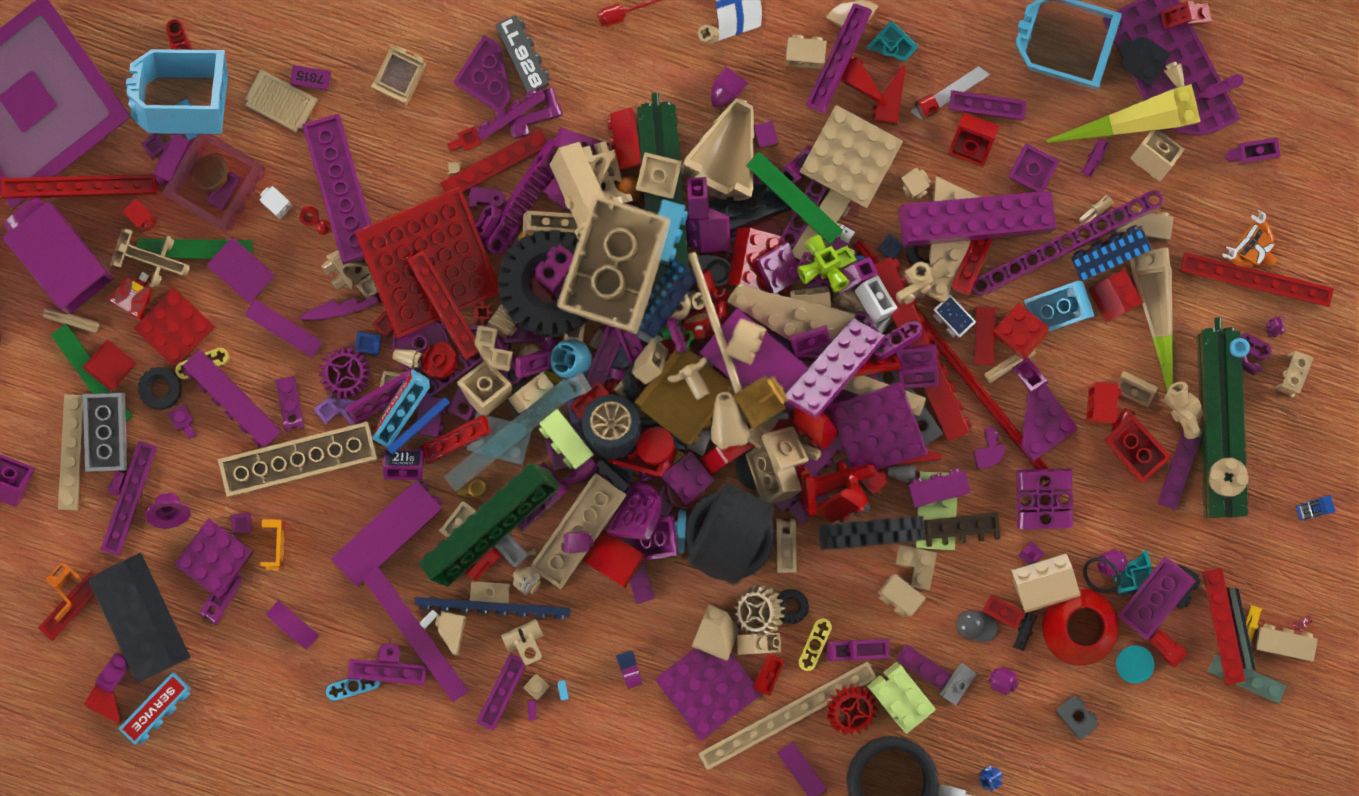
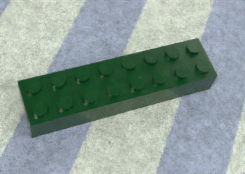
[419,463,561,587]

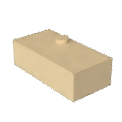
[550,142,605,227]

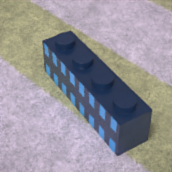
[1071,225,1152,281]
[639,259,696,339]

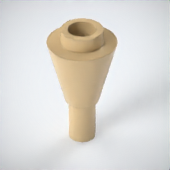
[1164,61,1185,88]

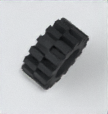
[777,589,809,624]

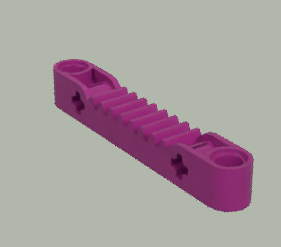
[482,137,557,255]

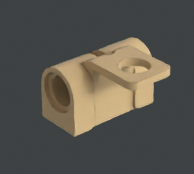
[501,619,544,665]

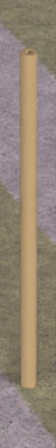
[688,252,747,420]

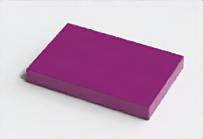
[206,237,275,304]

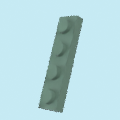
[1207,654,1286,703]

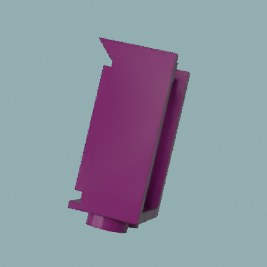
[152,133,194,187]

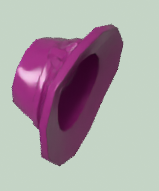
[145,493,191,529]

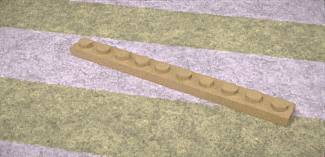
[698,661,877,771]

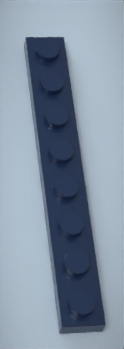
[415,597,570,619]

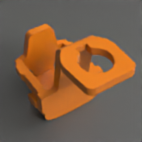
[45,563,81,622]

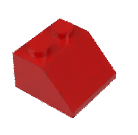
[948,113,999,167]
[1088,269,1143,323]
[816,483,869,523]

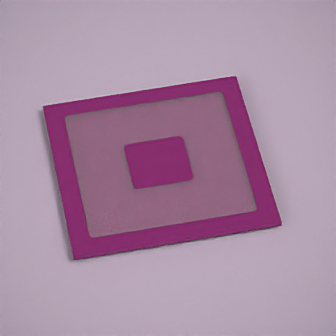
[0,0,131,209]

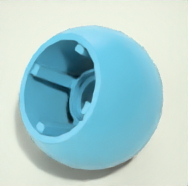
[551,339,592,380]

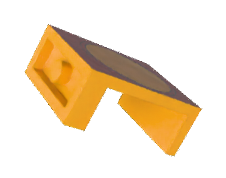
[260,519,286,571]

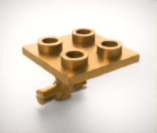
[733,376,788,429]

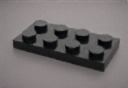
[709,181,792,233]

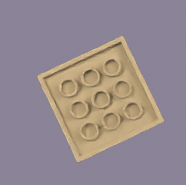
[799,105,903,209]

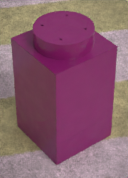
[2,198,115,314]
[700,308,809,413]

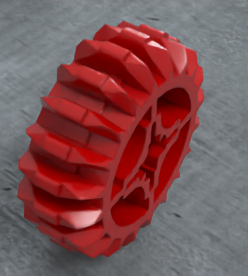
[825,683,878,736]

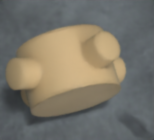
[447,161,461,175]

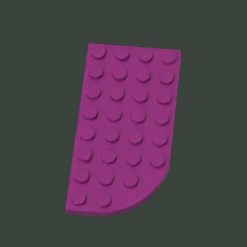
[1102,0,1241,136]

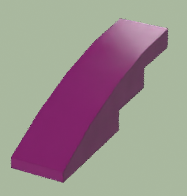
[299,295,380,321]
[245,299,322,358]

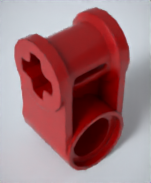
[166,19,192,50]

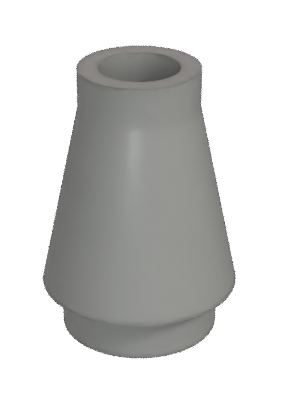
[888,465,916,484]

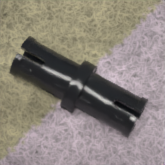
[1013,612,1038,651]

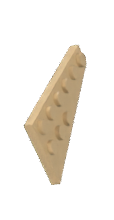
[927,176,980,303]
[728,284,856,342]

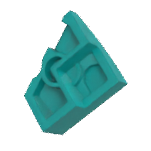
[866,20,919,61]
[1114,550,1152,597]

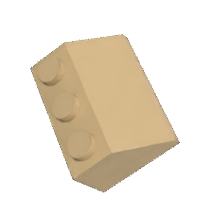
[745,444,802,504]
[1011,554,1081,613]

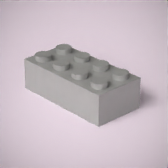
[83,393,128,472]

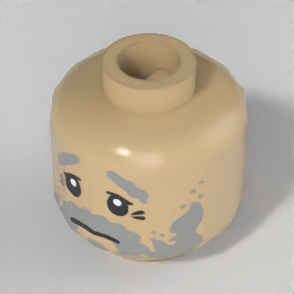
[512,566,541,595]

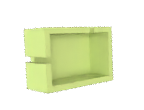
[539,409,594,470]
[867,662,936,734]

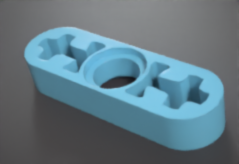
[326,679,381,701]

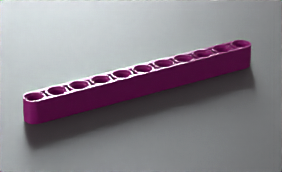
[973,190,1163,296]

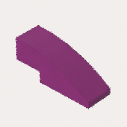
[826,639,890,661]

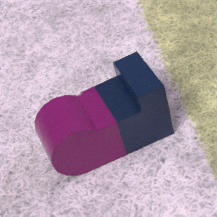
[616,650,642,689]

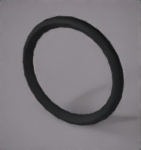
[1083,557,1121,593]

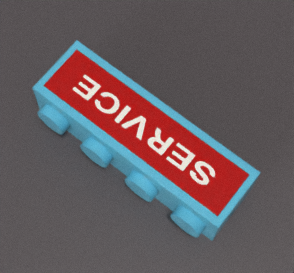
[371,369,430,447]
[119,672,191,745]

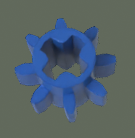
[979,766,1003,791]

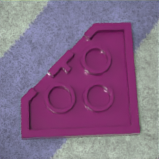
[453,35,512,112]
[1021,385,1078,462]

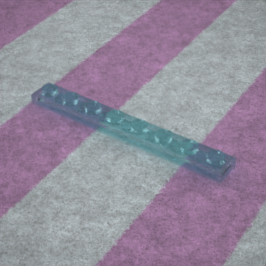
[444,379,576,492]

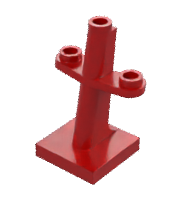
[797,460,875,516]

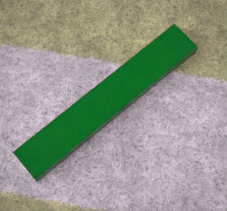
[746,152,843,245]
[137,238,253,259]
[51,324,133,422]

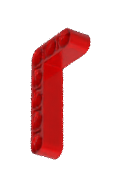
[699,413,793,475]

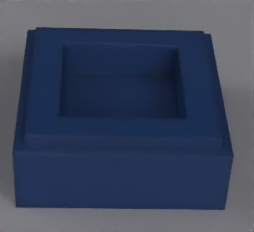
[877,234,903,259]

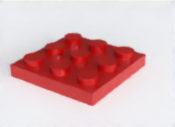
[133,287,215,368]

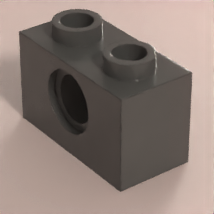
[1055,695,1099,740]

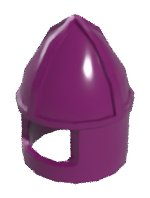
[711,66,748,107]

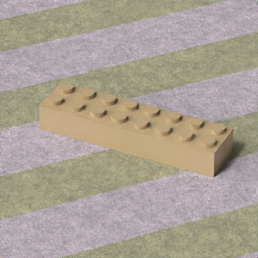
[218,422,379,498]

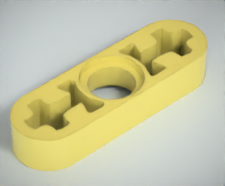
[175,348,230,380]
[799,618,832,671]

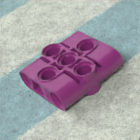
[1016,469,1073,529]

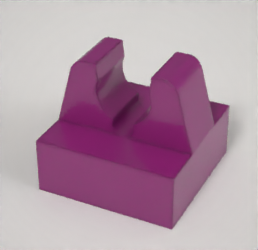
[1017,541,1045,565]

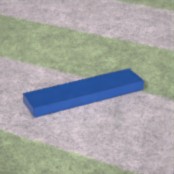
[387,398,451,454]

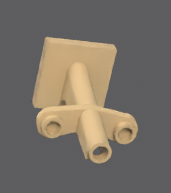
[109,229,190,288]

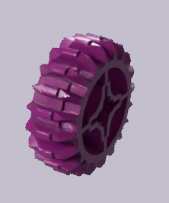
[319,347,371,399]

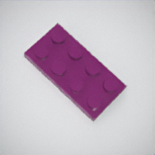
[1118,556,1196,640]

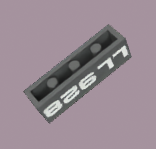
[495,15,551,93]

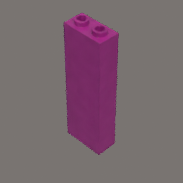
[331,480,443,587]

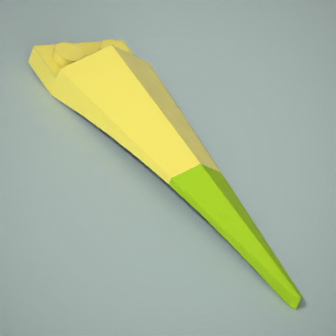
[1046,84,1201,143]

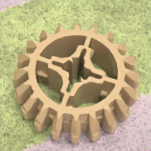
[734,585,785,637]

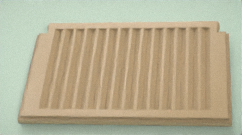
[245,70,318,133]

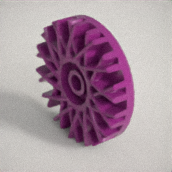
[392,321,450,373]

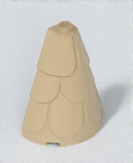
[681,98,754,201]

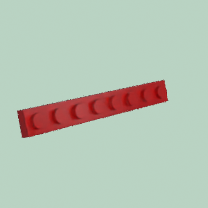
[0,174,157,199]
[1180,252,1334,307]

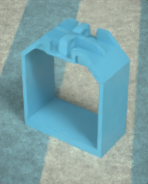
[1016,0,1122,91]
[126,49,228,134]

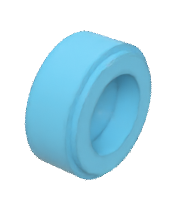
[1229,338,1250,358]

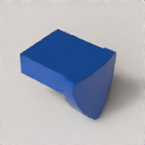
[354,332,382,357]

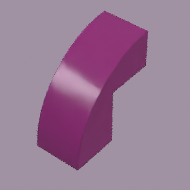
[781,145,813,185]
[266,600,319,650]

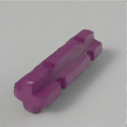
[666,317,687,353]

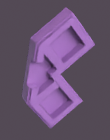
[314,397,356,426]

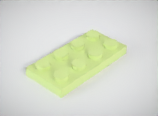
[916,471,957,550]

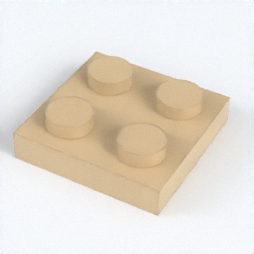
[636,153,682,199]
[761,426,809,471]

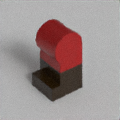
[914,94,940,120]

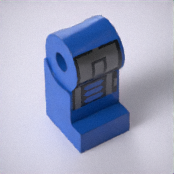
[1295,495,1336,521]

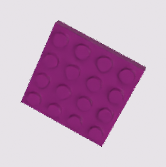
[828,382,928,470]
[655,648,762,741]

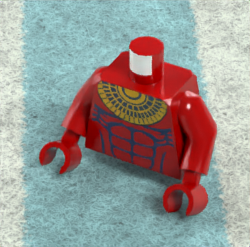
[680,288,729,339]

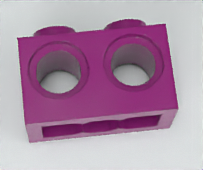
[535,244,574,291]
[448,387,478,422]

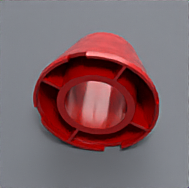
[1042,589,1119,666]

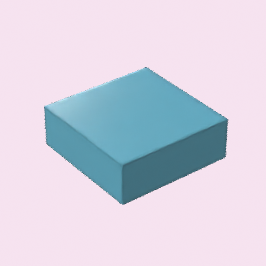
[557,680,569,700]

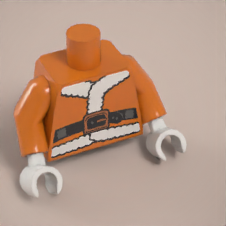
[1222,210,1278,268]

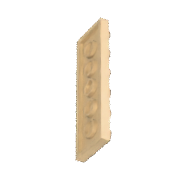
[530,473,627,589]

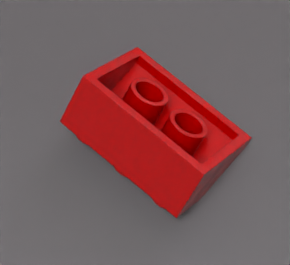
[607,107,642,172]
[607,433,678,477]

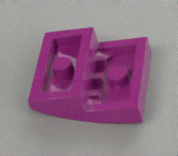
[897,344,939,389]

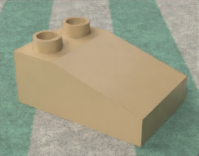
[557,195,671,334]

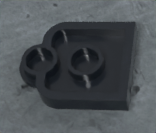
[1119,37,1171,86]

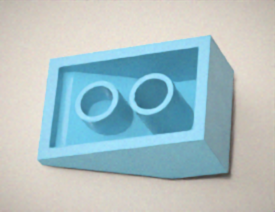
[1024,281,1095,332]

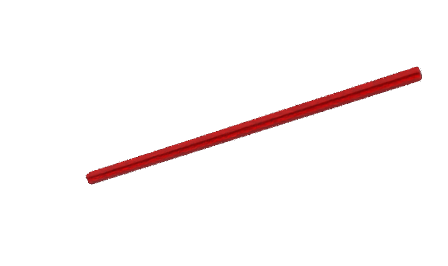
[854,240,1050,481]

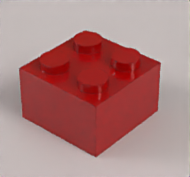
[993,303,1049,361]

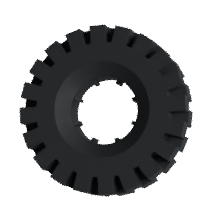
[498,230,588,337]
[818,516,926,550]

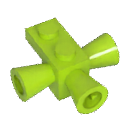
[797,235,857,292]

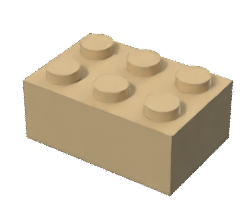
[877,574,925,617]

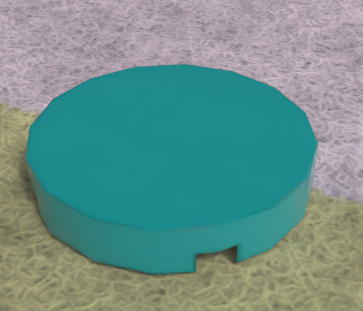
[1116,645,1155,684]

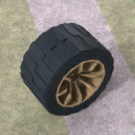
[582,394,641,459]

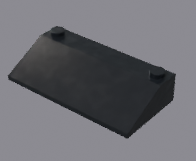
[88,553,190,683]

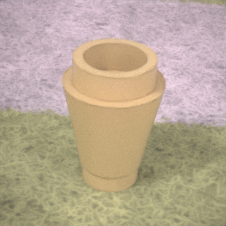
[393,348,423,369]

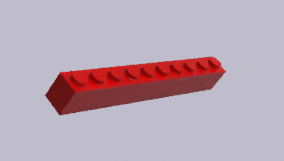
[874,257,972,442]

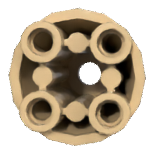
[711,393,749,449]

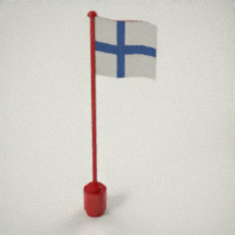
[597,0,762,41]

